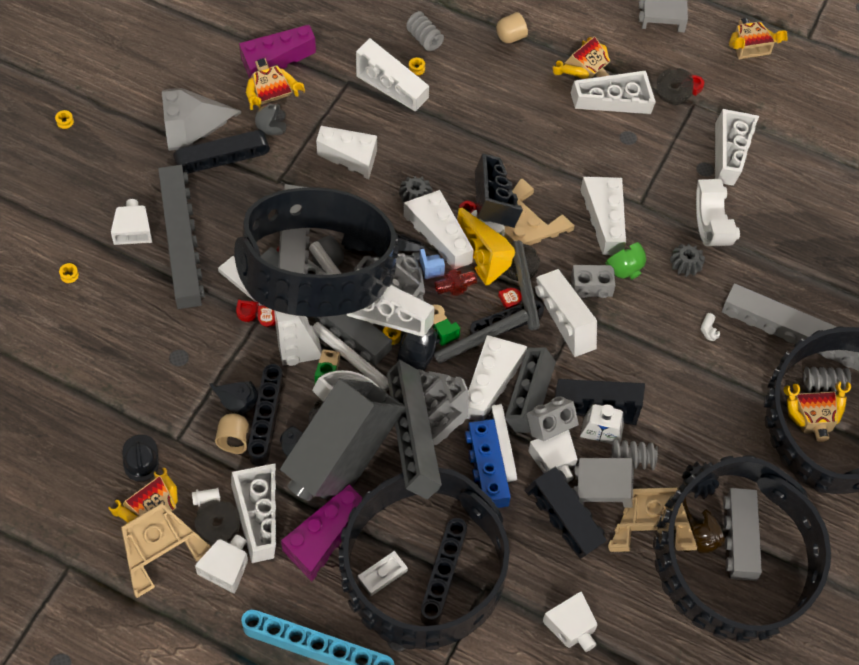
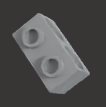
[571,265,615,298]
[527,397,579,441]

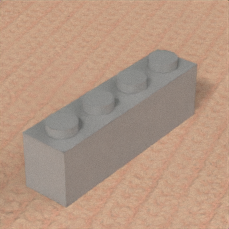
[723,488,762,581]

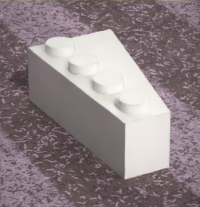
[535,269,597,357]
[466,335,527,421]

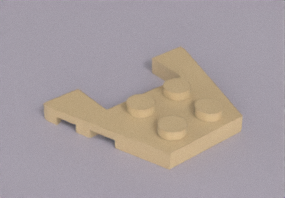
[503,179,575,247]
[608,488,697,552]
[121,503,211,598]

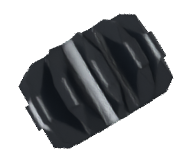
[682,461,719,499]

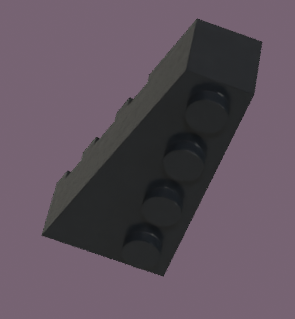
[475,153,523,228]
[554,379,645,425]
[524,466,607,559]

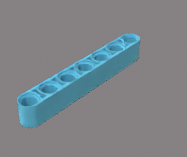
[241,610,395,665]

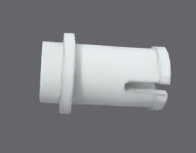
[192,488,220,507]

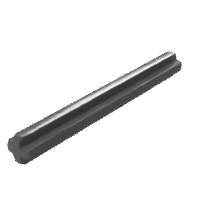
[512,240,540,330]
[434,310,529,364]

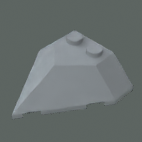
[162,88,241,151]
[354,253,425,301]
[418,369,469,445]

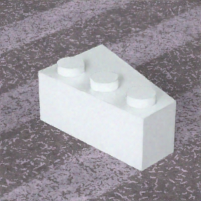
[316,126,377,180]

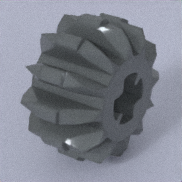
[399,175,432,203]
[670,243,705,277]

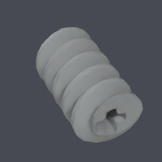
[406,11,444,51]
[803,366,851,393]
[611,439,658,470]

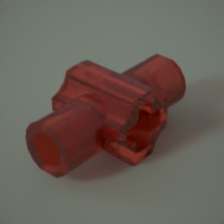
[435,269,477,296]

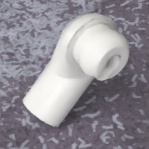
[701,313,720,341]

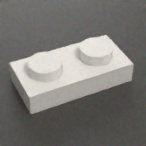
[358,551,408,596]

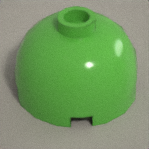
[605,242,646,280]

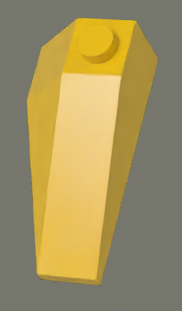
[457,208,515,285]

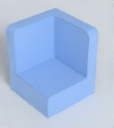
[419,249,445,279]

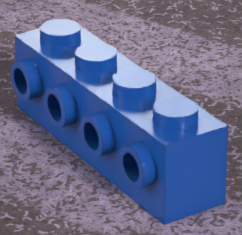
[465,419,511,508]

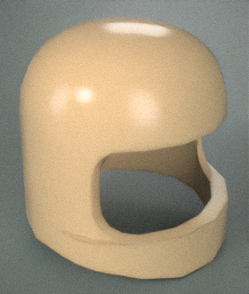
[496,12,528,44]
[215,414,249,454]

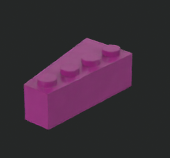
[239,25,316,79]
[281,485,362,582]

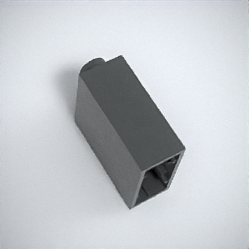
[280,378,406,501]

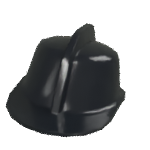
[122,435,159,482]

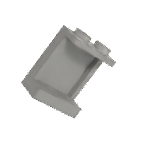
[639,0,688,33]
[574,458,634,508]

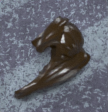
[682,497,725,553]

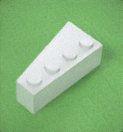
[356,38,429,112]
[571,71,655,114]
[715,109,759,186]
[580,177,626,255]
[404,190,474,270]
[347,269,434,337]
[274,311,322,366]
[231,463,276,563]

